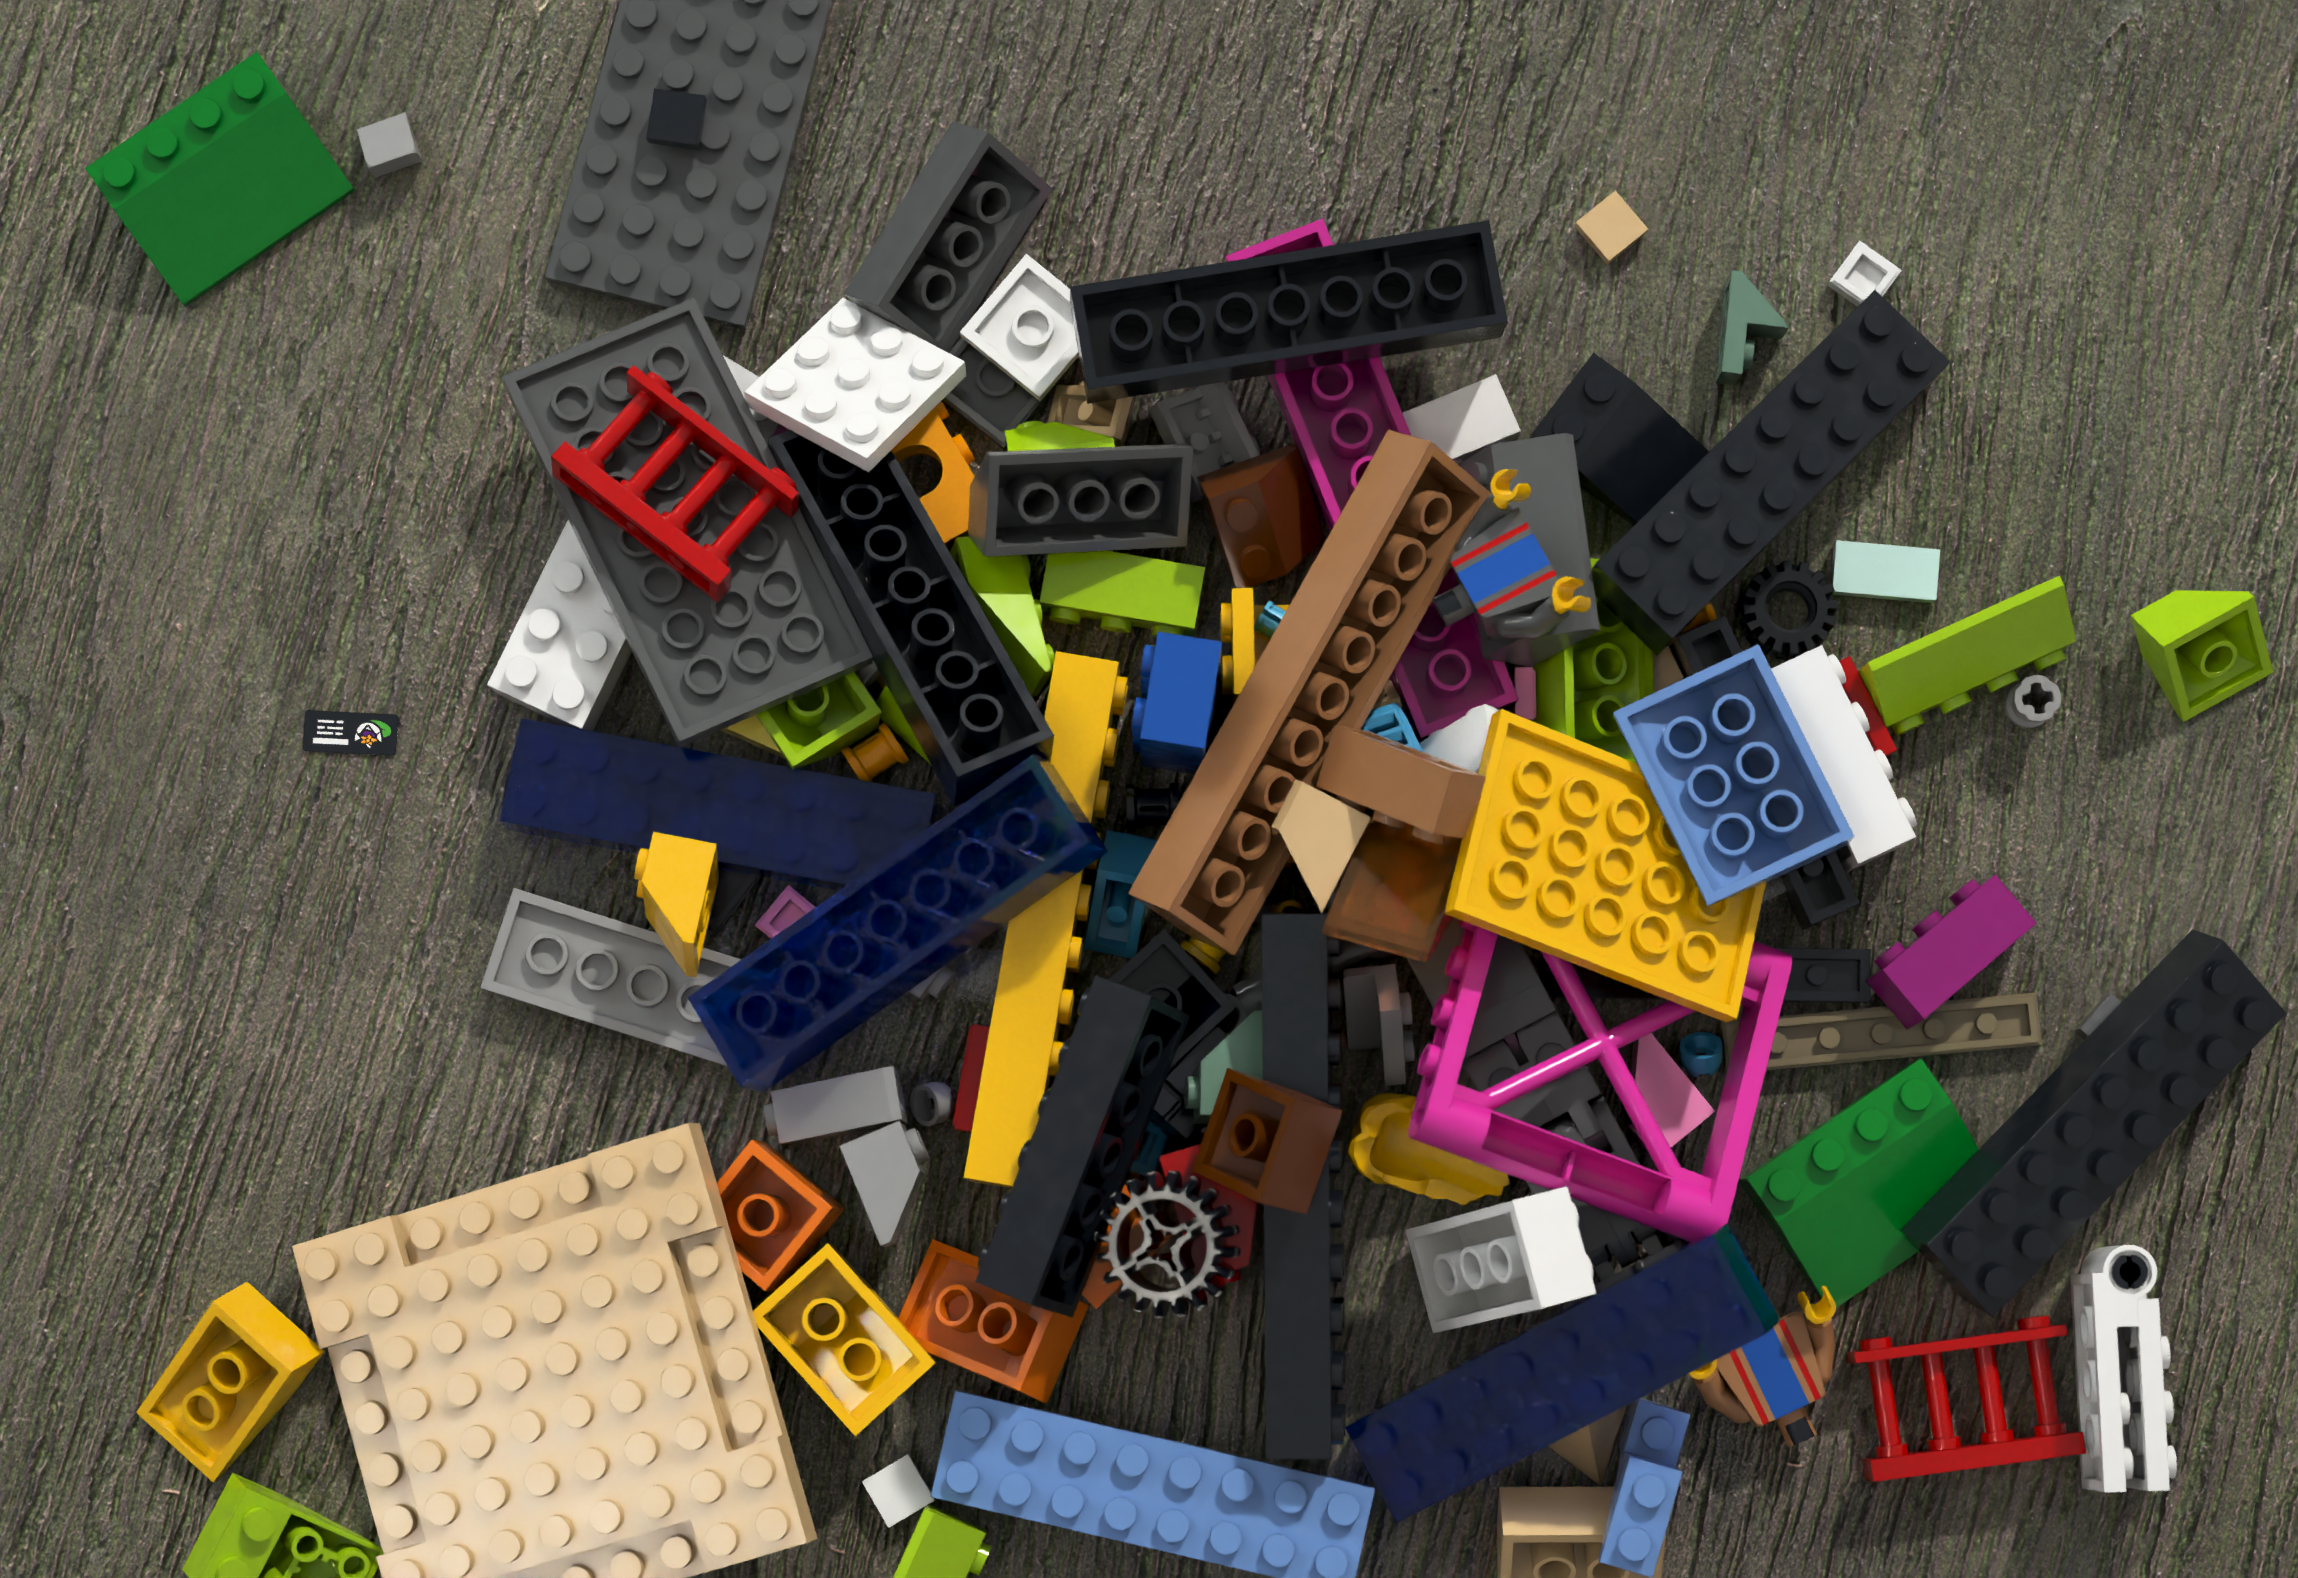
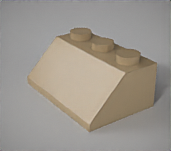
[1497,1486,1666,1578]

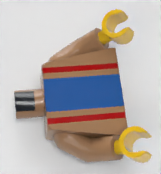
[1676,1286,1836,1447]

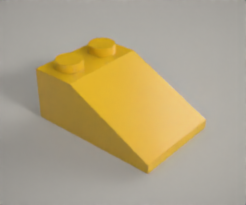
[753,1243,936,1436]
[136,1282,324,1483]

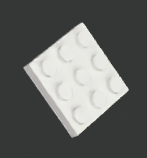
[744,298,966,472]

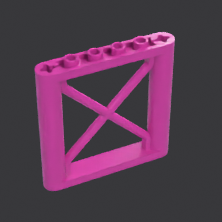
[1408,919,1792,1249]

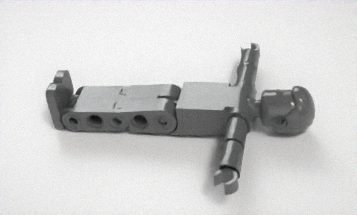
[1224,794,1692,1312]

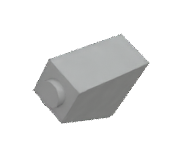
[764,1066,908,1146]

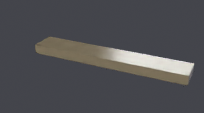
[1719,993,2042,1075]

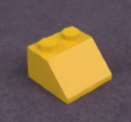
[634,832,719,978]

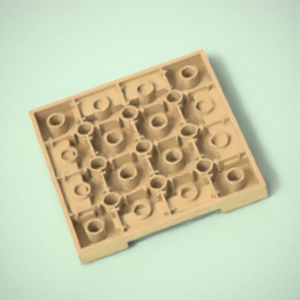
[292,1123,817,1578]

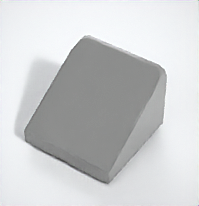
[357,113,423,178]

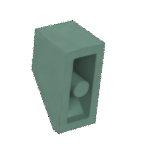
[1184,1010,1263,1124]

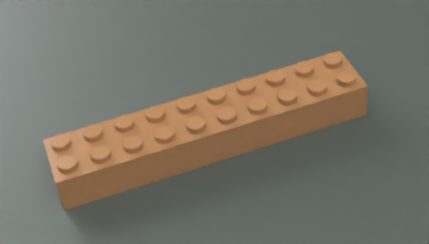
[1128,430,1492,956]

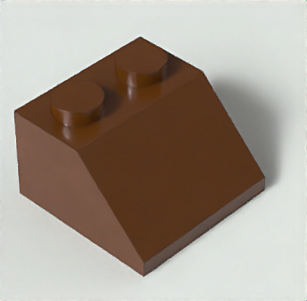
[1197,443,1325,588]
[1192,1068,1342,1214]

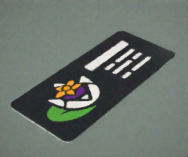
[303,710,399,756]

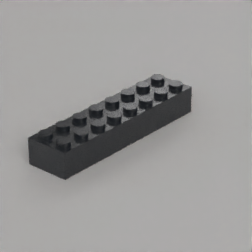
[1070,220,1508,404]
[1592,290,1950,656]
[768,430,1054,806]
[1900,929,2287,1317]

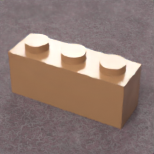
[1316,725,1486,844]

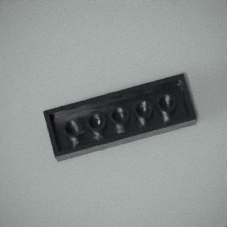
[975,975,1190,1318]

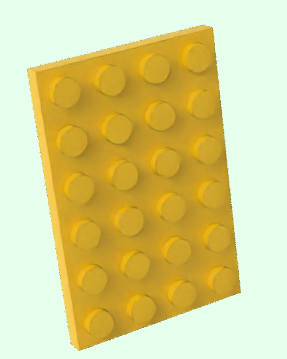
[1444,709,1766,1023]

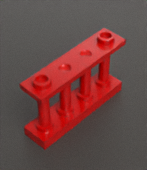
[551,365,799,603]
[1846,1315,2086,1482]

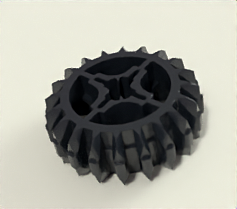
[1094,1170,1241,1318]

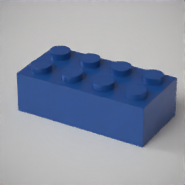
[1131,632,1222,775]

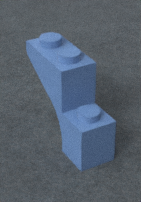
[1599,1396,1690,1578]

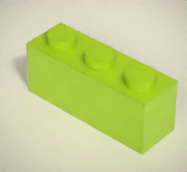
[1040,550,1205,638]

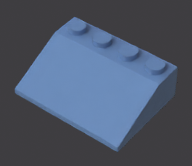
[1612,644,1855,907]

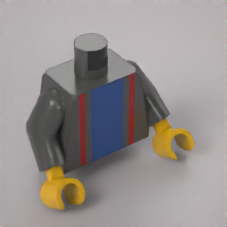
[1432,469,1591,639]

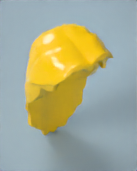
[1347,1093,1510,1205]

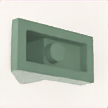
[1715,270,1788,385]

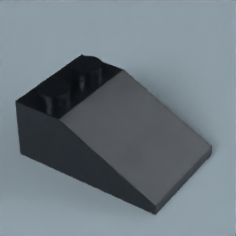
[1530,352,1709,526]

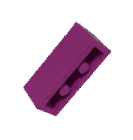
[1866,874,2037,1030]

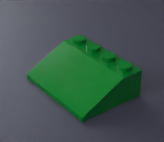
[85,52,355,307]
[1738,1058,1979,1308]

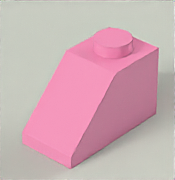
[1627,1033,1715,1150]

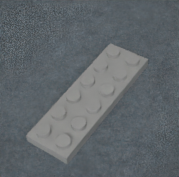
[480,888,815,1084]

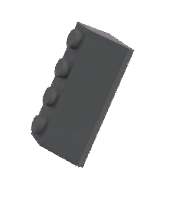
[843,121,1053,353]
[1458,433,1600,667]
[968,443,1193,557]

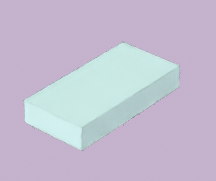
[1831,540,1940,603]

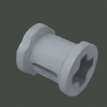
[2004,675,2061,729]

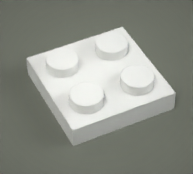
[960,254,1079,401]

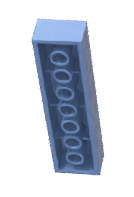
[930,1390,1375,1578]

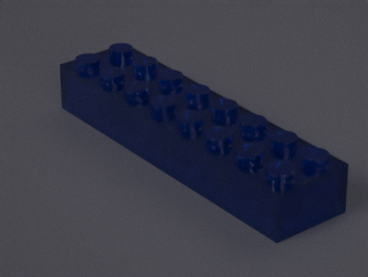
[500,718,939,905]
[688,754,1108,1092]
[1345,1224,1781,1523]

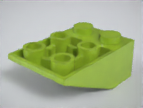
[182,1473,383,1578]

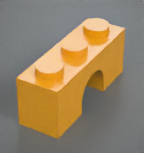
[891,401,975,551]

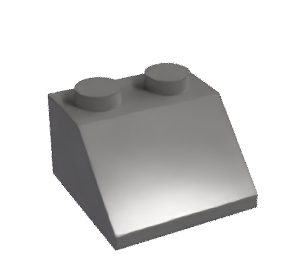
[840,1121,930,1248]

